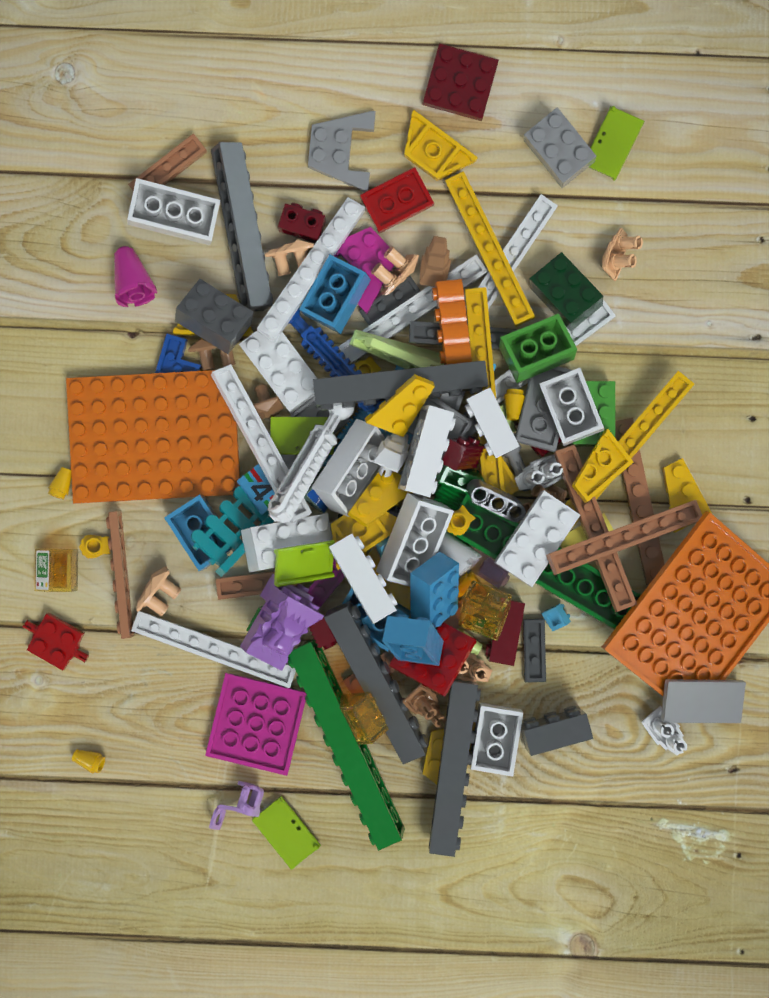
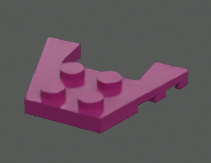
[334,227,394,314]

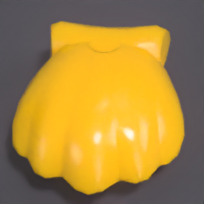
[354,356,381,374]
[447,505,476,535]
[79,535,110,559]

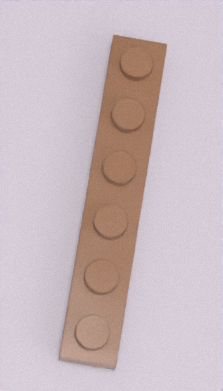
[106,511,134,639]

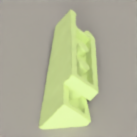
[349,330,444,369]

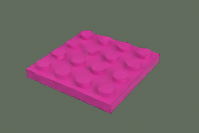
[205,672,307,776]

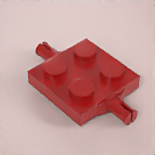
[23,613,89,671]

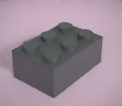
[175,279,254,354]
[521,706,594,756]

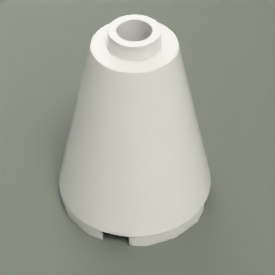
[437,531,482,576]

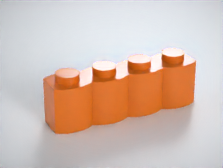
[432,279,472,365]

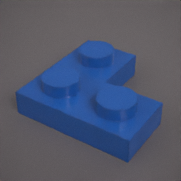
[155,334,202,373]

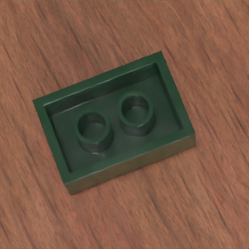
[529,252,604,332]

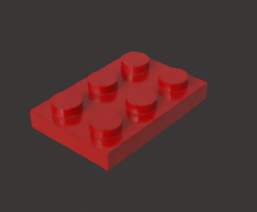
[360,167,434,234]

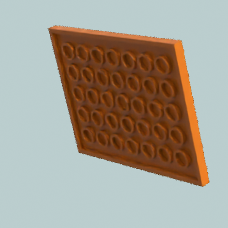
[66,370,240,504]
[601,511,769,696]

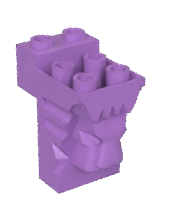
[240,574,324,671]

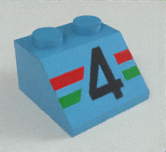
[237,464,289,515]

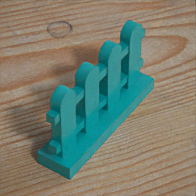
[191,486,274,577]

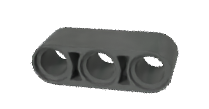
[466,479,526,522]

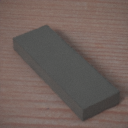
[359,276,421,326]
[523,618,546,683]

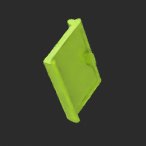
[589,106,645,181]
[270,417,334,455]
[274,540,335,587]
[252,796,321,870]

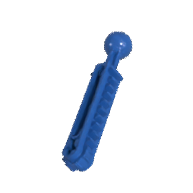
[288,307,382,413]

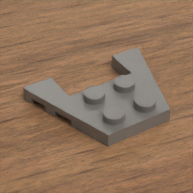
[308,111,376,193]

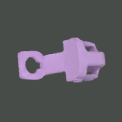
[209,781,264,830]

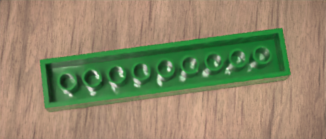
[446,494,641,630]
[288,638,405,851]

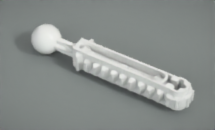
[268,405,355,523]

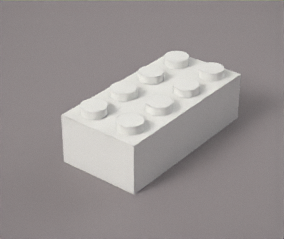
[127,178,220,245]
[239,331,317,414]
[398,405,456,497]
[312,419,385,517]
[494,491,580,587]
[376,492,454,586]
[241,513,333,573]
[329,534,398,624]

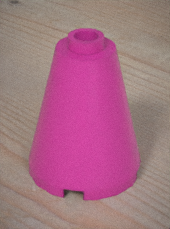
[114,246,157,307]

